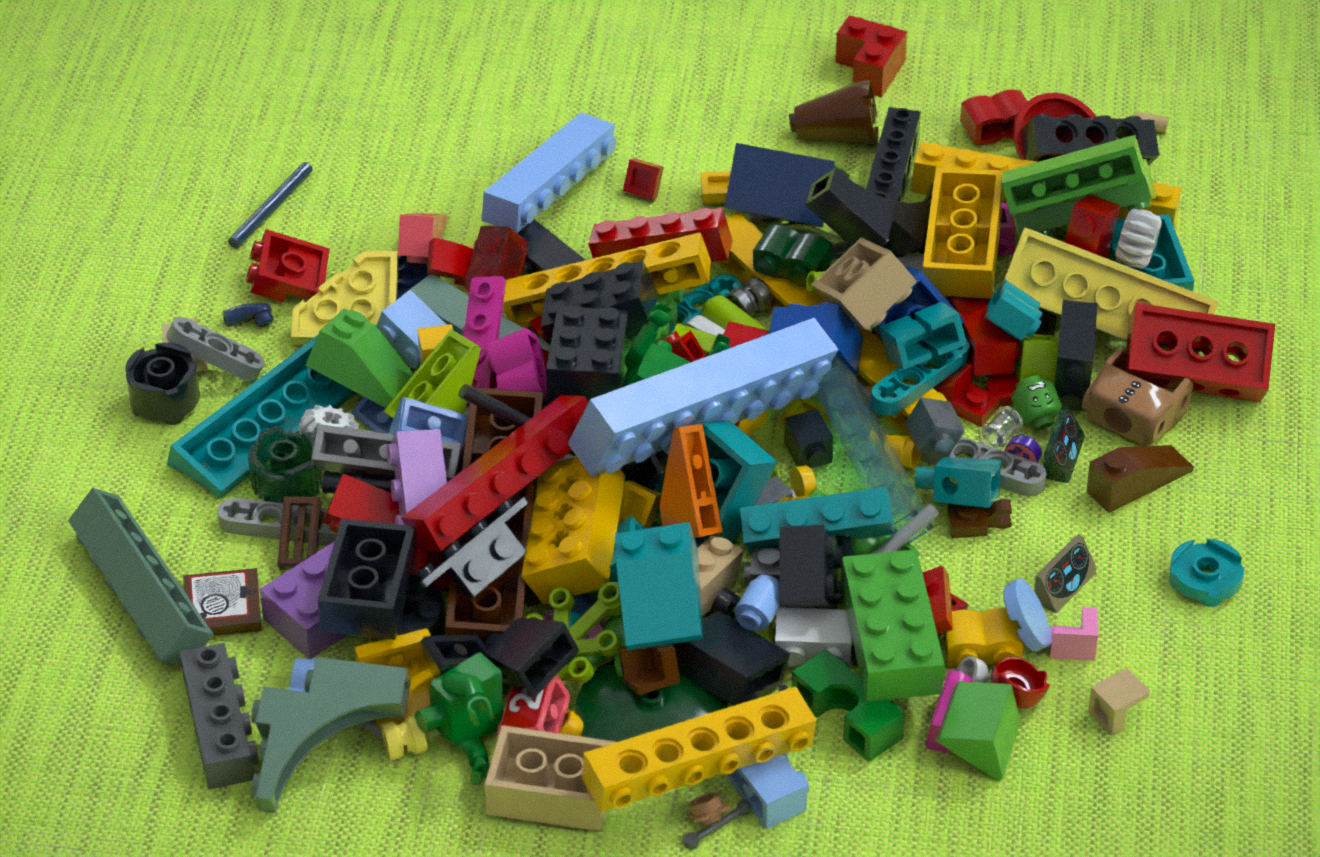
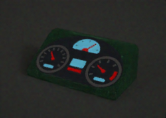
[1043,405,1085,483]

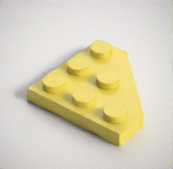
[291,251,398,345]

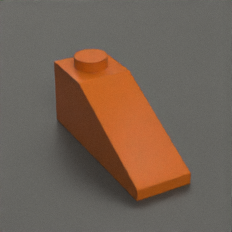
[659,424,723,538]

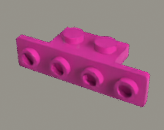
[463,276,506,406]

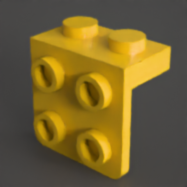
[354,628,436,728]

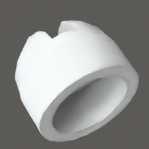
[957,656,990,683]

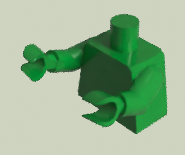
[621,303,732,388]
[415,653,503,785]

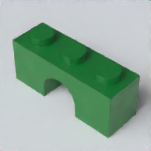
[792,649,904,762]

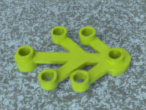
[525,582,622,683]

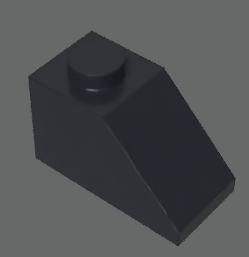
[420,635,487,678]

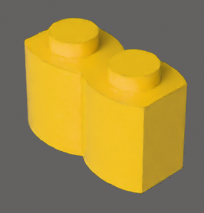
[943,608,1023,668]

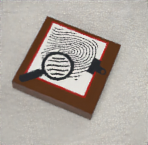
[183,568,262,636]

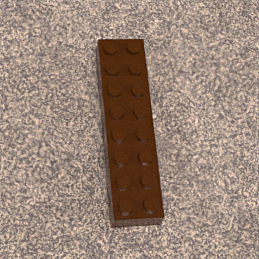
[445,387,543,645]

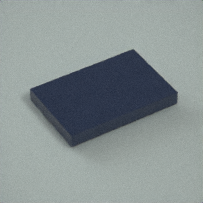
[724,143,835,228]

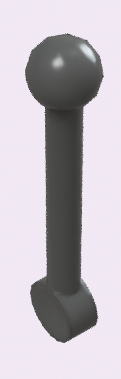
[684,800,752,850]

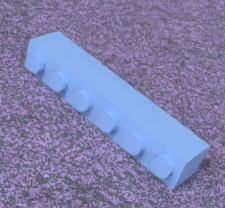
[481,113,616,233]

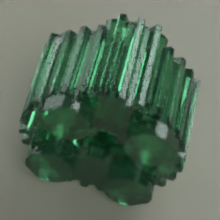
[248,426,323,503]

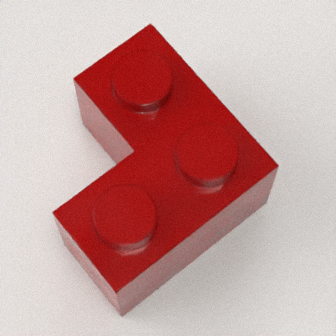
[835,15,907,98]

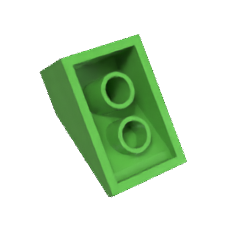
[305,308,414,408]

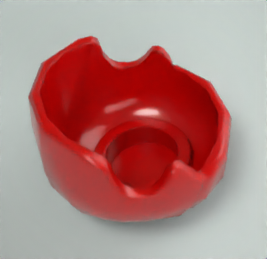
[991,657,1050,709]

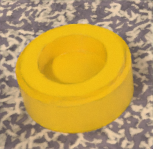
[790,465,817,497]

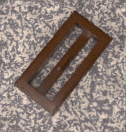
[277,497,322,570]

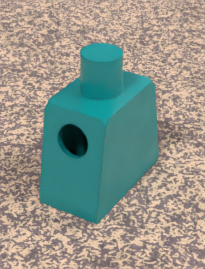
[915,457,1001,508]

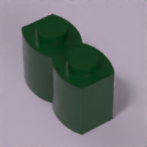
[753,225,832,286]

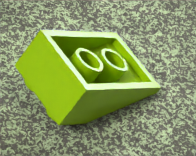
[384,329,481,419]

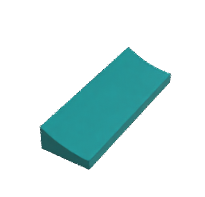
[167,335,356,499]

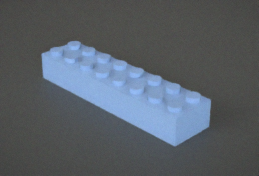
[568,318,839,477]

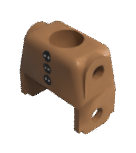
[1082,347,1193,446]

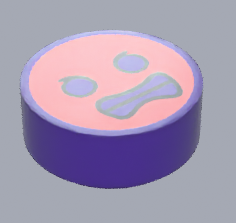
[1004,435,1042,463]

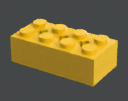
[923,167,1004,299]
[521,456,626,604]

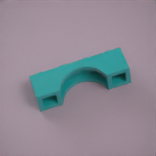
[740,487,895,555]

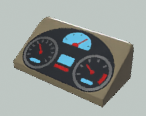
[1034,534,1097,613]

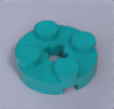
[1169,539,1244,607]

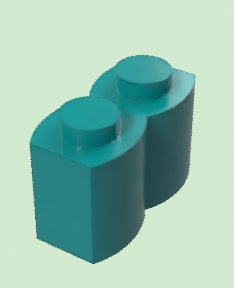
[985,279,1042,341]

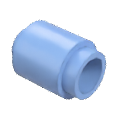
[734,575,782,631]

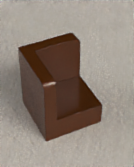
[619,644,680,695]

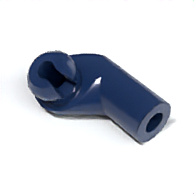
[222,303,274,327]

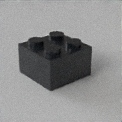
[780,525,843,609]

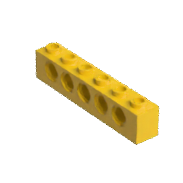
[503,232,711,328]
[581,687,817,812]

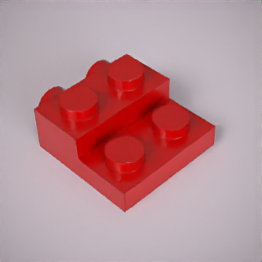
[246,229,330,303]

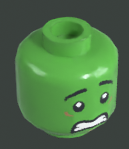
[1011,375,1062,430]

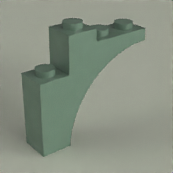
[251,657,411,813]

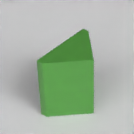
[936,681,1021,782]

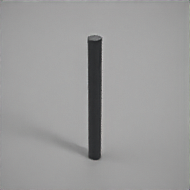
[458,384,576,456]

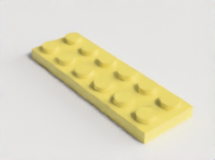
[1003,227,1219,355]

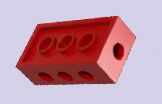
[1123,303,1275,403]

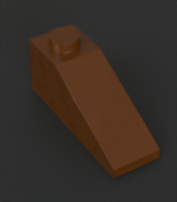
[1087,445,1194,513]

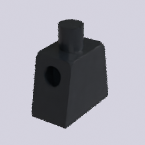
[485,618,580,699]

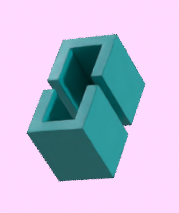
[879,302,967,370]

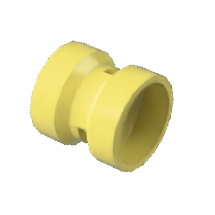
[381,715,428,761]

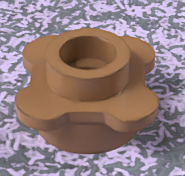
[687,792,730,825]

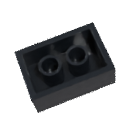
[541,260,658,346]
[546,306,628,404]
[318,519,418,640]

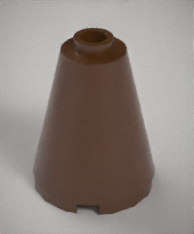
[789,79,879,144]

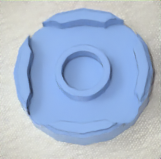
[1003,578,1052,652]

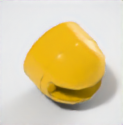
[559,709,583,737]

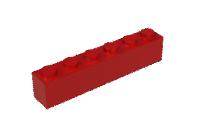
[401,395,588,551]

